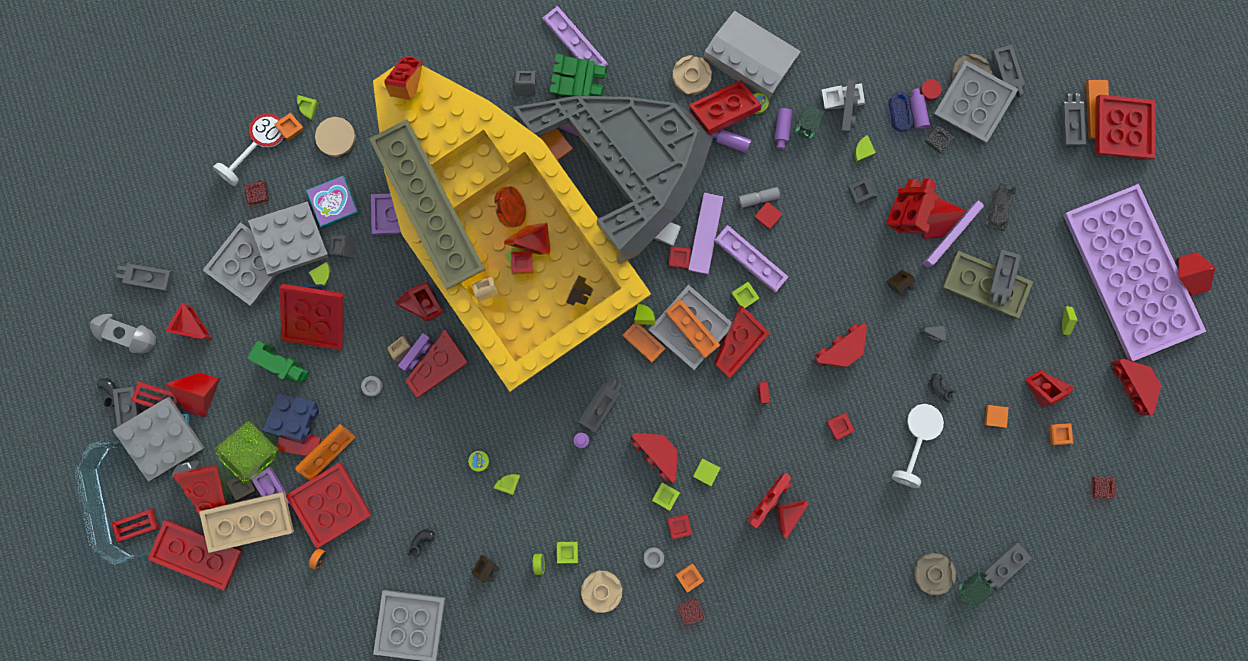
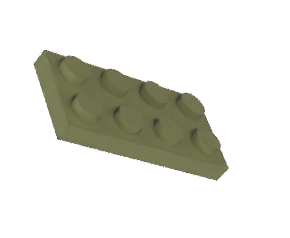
[942,251,1033,319]

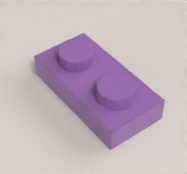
[398,333,432,372]
[251,467,290,504]

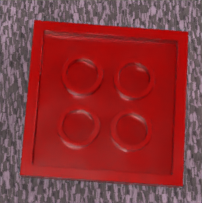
[1095,95,1155,160]
[280,284,344,350]
[286,462,372,549]

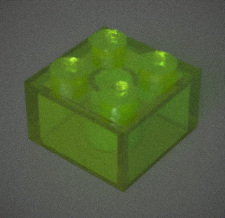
[216,421,278,484]

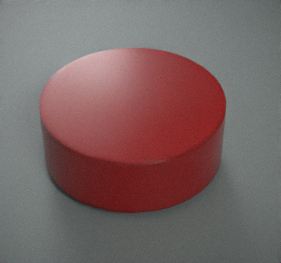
[920,79,942,101]

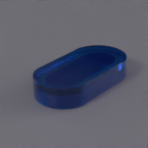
[889,92,913,132]

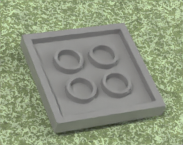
[933,60,1018,143]
[248,201,328,277]
[203,222,278,307]
[648,285,732,370]
[113,396,204,481]
[373,590,446,661]

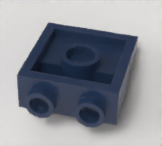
[262,393,319,444]

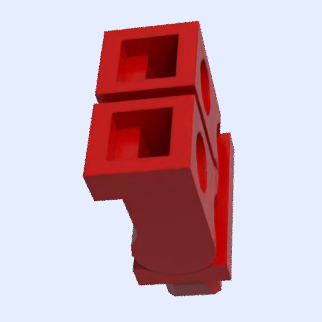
[886,178,939,233]

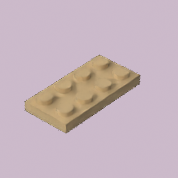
[199,491,294,553]

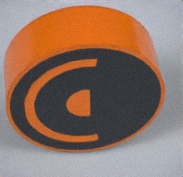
[309,548,327,571]

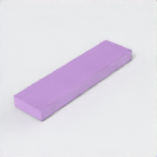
[543,6,608,67]
[688,193,723,275]
[922,200,984,268]
[714,225,788,293]

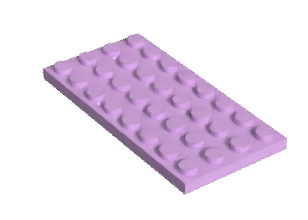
[1063,184,1206,361]

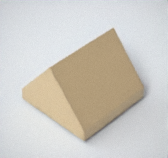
[472,277,499,302]
[387,336,412,362]

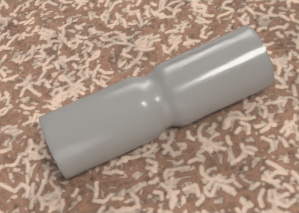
[738,187,780,208]

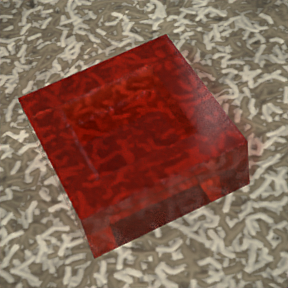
[244,180,269,205]
[1092,477,1116,498]
[677,598,704,626]

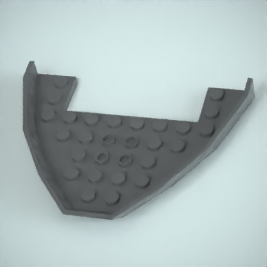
[513,96,713,265]

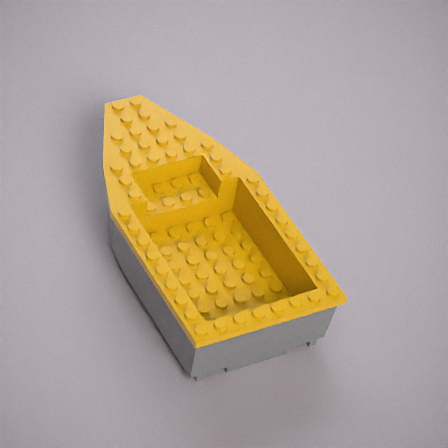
[373,65,651,392]

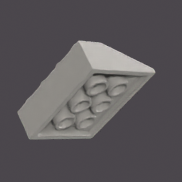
[703,11,801,100]

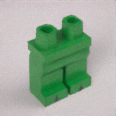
[550,54,607,97]
[247,340,310,383]

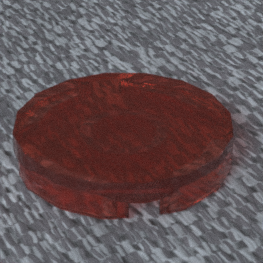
[494,186,526,228]

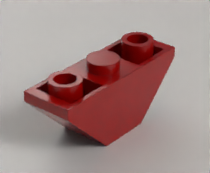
[384,56,423,100]
[813,323,867,368]
[1111,359,1161,416]
[631,433,677,483]

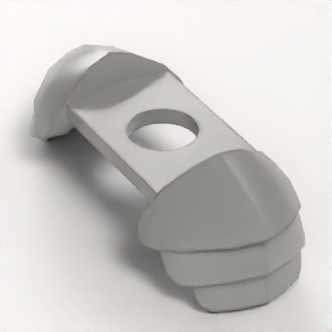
[90,314,156,354]

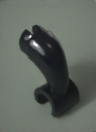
[930,374,956,402]
[97,378,117,407]
[407,529,435,557]

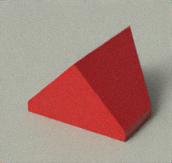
[922,198,967,239]
[504,223,551,255]
[1177,252,1215,296]
[395,282,443,322]
[166,303,213,341]
[1025,370,1074,407]
[165,372,220,417]
[775,500,809,538]

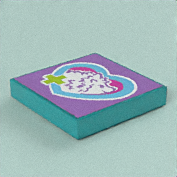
[306,176,359,228]

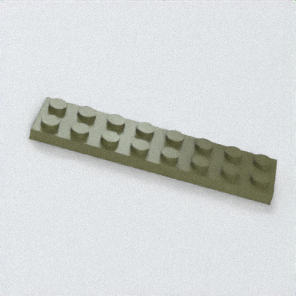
[369,120,485,290]

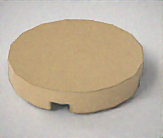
[672,55,712,95]
[315,117,356,157]
[581,570,622,613]

